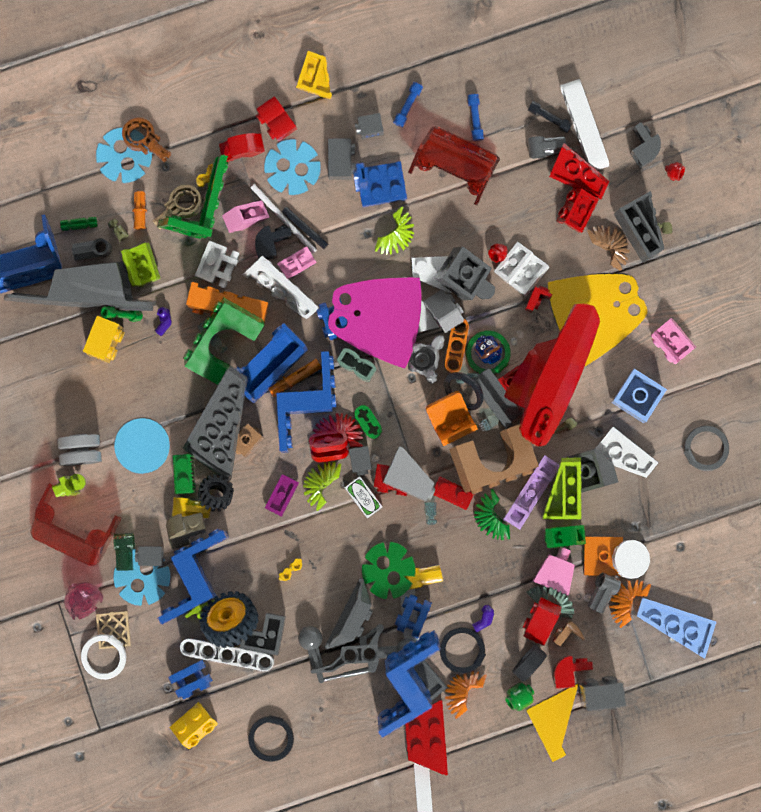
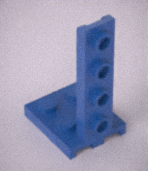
[353,161,407,207]

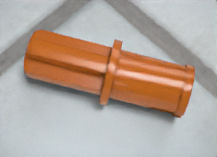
[132,191,147,230]

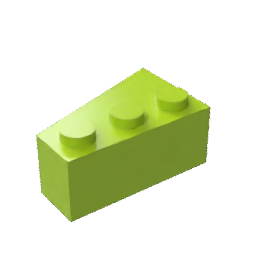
[542,458,581,519]

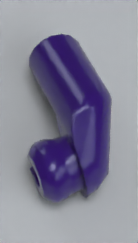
[472,605,494,632]

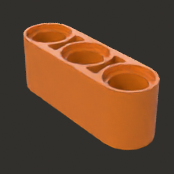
[444,319,469,374]

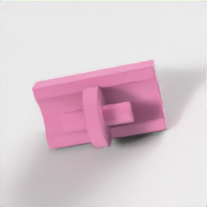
[277,246,317,280]

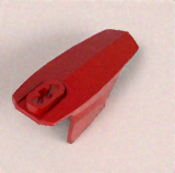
[504,304,600,446]

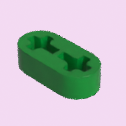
[355,405,382,439]

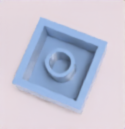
[611,369,667,423]

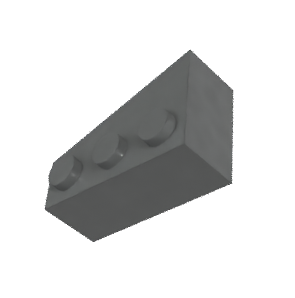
[614,191,665,263]

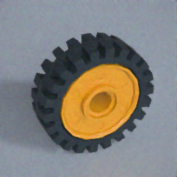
[199,591,259,648]

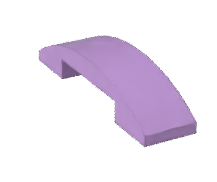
[504,455,559,530]

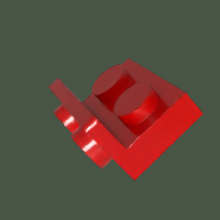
[556,188,599,233]

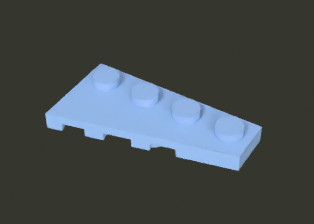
[636,598,716,659]

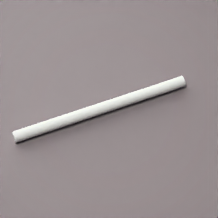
[251,184,317,254]

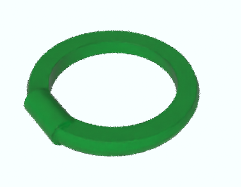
[465,330,511,375]

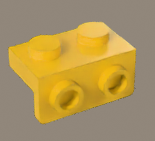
[169,702,218,749]

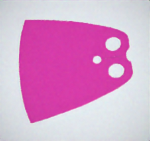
[328,277,422,369]

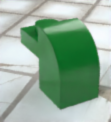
[545,525,586,548]

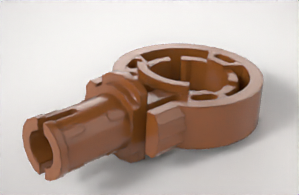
[122,118,171,162]

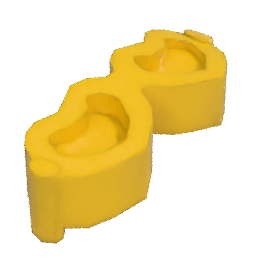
[196,164,213,187]
[279,558,302,581]

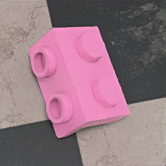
[651,318,696,364]

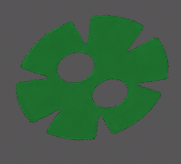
[362,542,416,599]

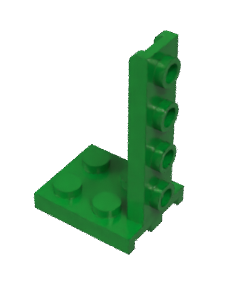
[157,155,228,239]

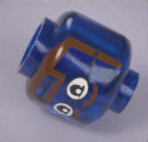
[474,335,503,364]

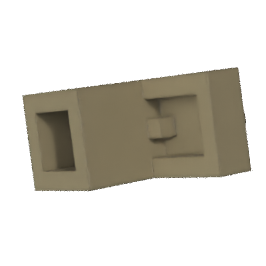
[166,513,206,549]

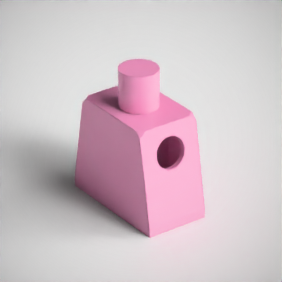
[533,547,575,595]

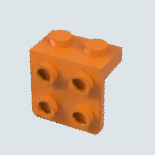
[425,391,478,446]

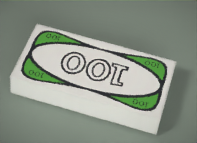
[344,476,382,518]

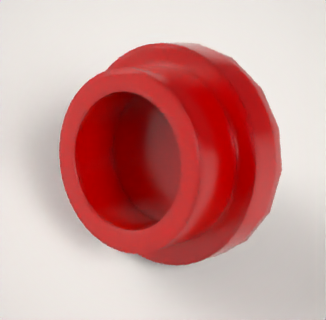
[665,162,685,181]
[488,243,508,263]

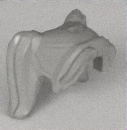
[408,335,445,384]

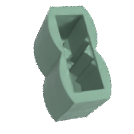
[337,348,377,382]

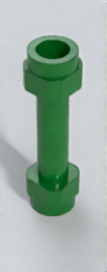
[101,306,143,322]

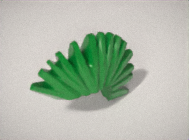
[474,489,510,540]

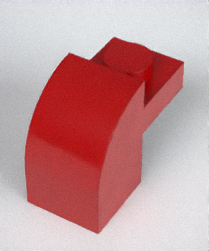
[219,133,265,162]
[553,655,593,689]

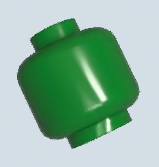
[505,682,535,711]

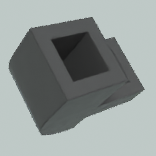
[630,122,661,169]

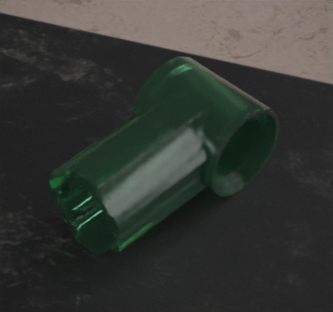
[113,533,135,571]

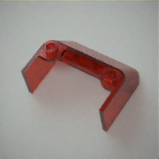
[408,126,500,205]
[30,483,122,566]

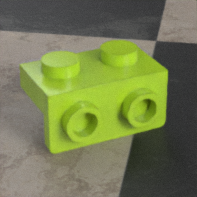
[121,243,161,287]

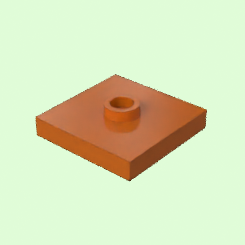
[584,537,623,576]

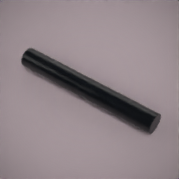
[282,206,329,249]

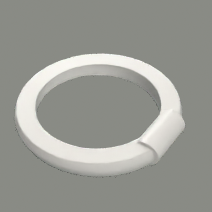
[81,634,126,680]

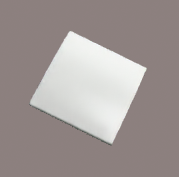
[494,242,549,297]

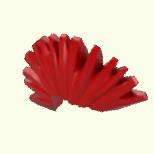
[312,413,363,448]

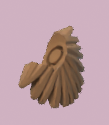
[587,226,630,271]

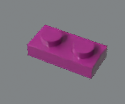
[265,474,299,517]

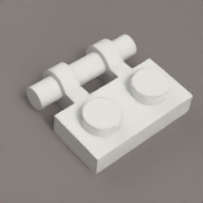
[195,241,240,288]

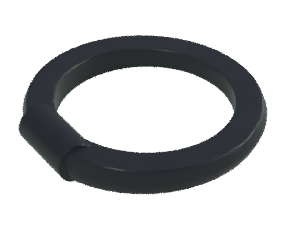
[444,372,484,410]
[440,627,486,673]
[248,715,294,762]

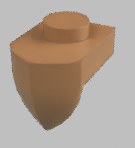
[553,620,584,646]

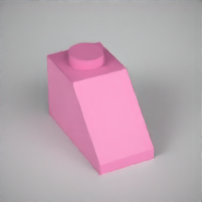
[222,200,270,233]

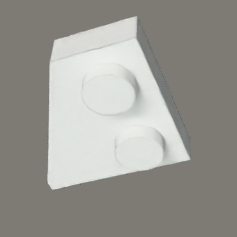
[412,256,452,294]

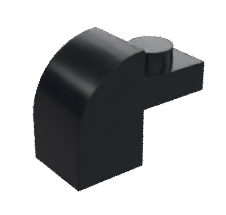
[255,225,292,260]

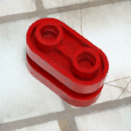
[309,430,349,462]

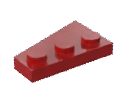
[549,143,610,200]

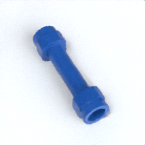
[393,82,423,128]
[467,94,484,141]

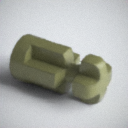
[108,218,129,242]

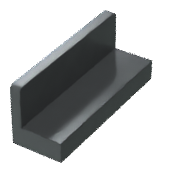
[474,368,522,429]

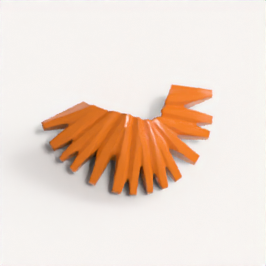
[609,580,651,628]
[445,671,487,719]

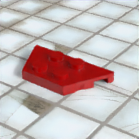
[405,700,448,776]

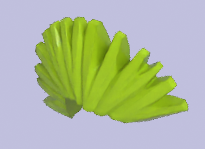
[374,206,414,255]
[303,462,342,511]

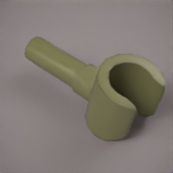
[657,222,673,234]
[553,418,577,434]

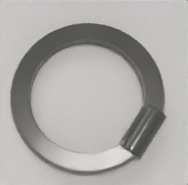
[683,426,729,471]

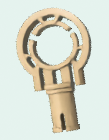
[152,185,203,230]

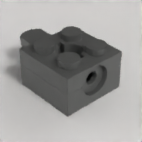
[434,246,495,301]

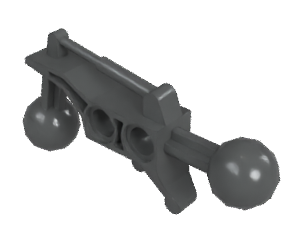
[298,624,415,683]

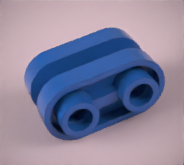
[316,298,347,341]
[395,594,432,638]
[168,660,213,700]

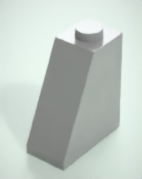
[383,446,435,502]

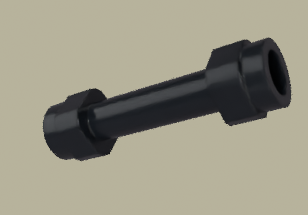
[527,101,573,133]

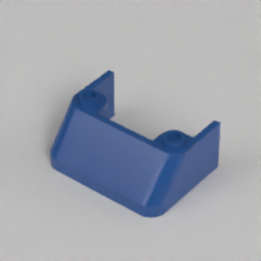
[0,214,62,293]
[236,323,308,403]

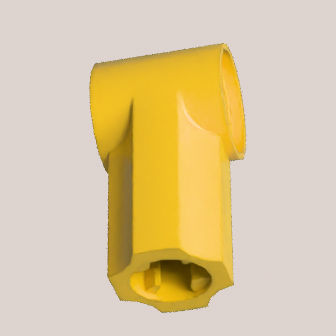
[172,497,211,519]
[404,565,443,590]

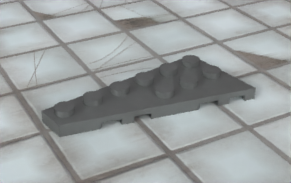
[183,366,247,482]

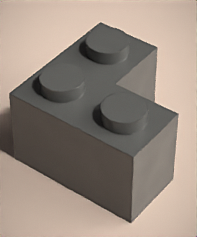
[240,613,286,655]

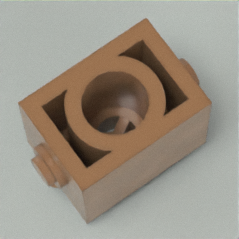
[236,424,264,457]

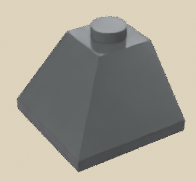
[565,448,618,493]

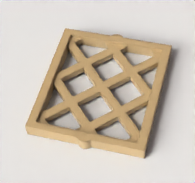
[96,611,131,649]

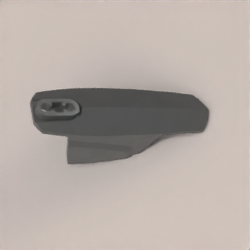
[4,261,156,311]

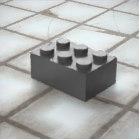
[578,676,626,711]

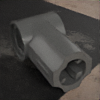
[528,136,566,159]
[72,238,112,261]
[588,572,621,614]

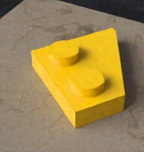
[296,51,332,100]

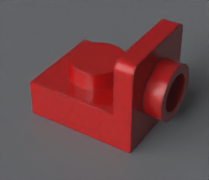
[525,286,553,313]

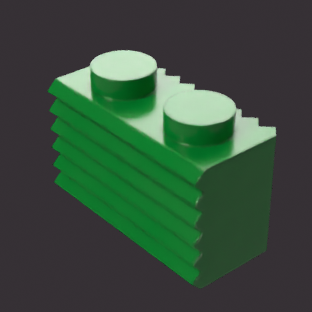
[173,454,196,494]

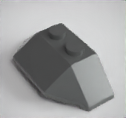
[325,578,373,649]

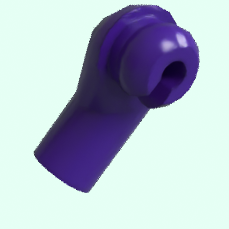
[154,307,172,337]

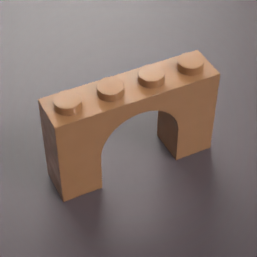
[449,424,539,494]

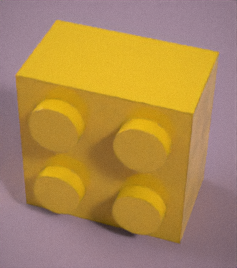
[82,316,125,363]

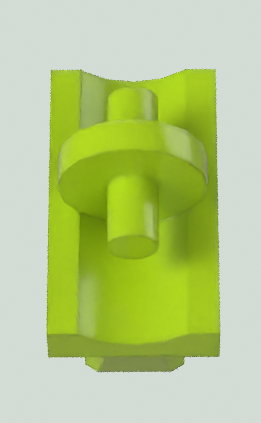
[52,474,86,497]

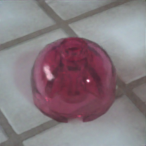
[64,582,104,620]

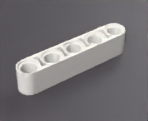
[560,79,609,170]
[180,638,274,671]

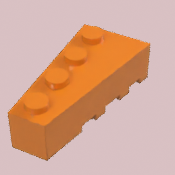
[186,282,269,324]

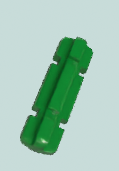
[60,217,98,231]

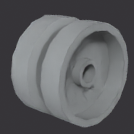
[57,434,102,466]

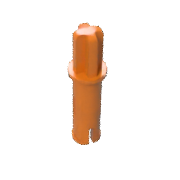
[269,358,322,397]

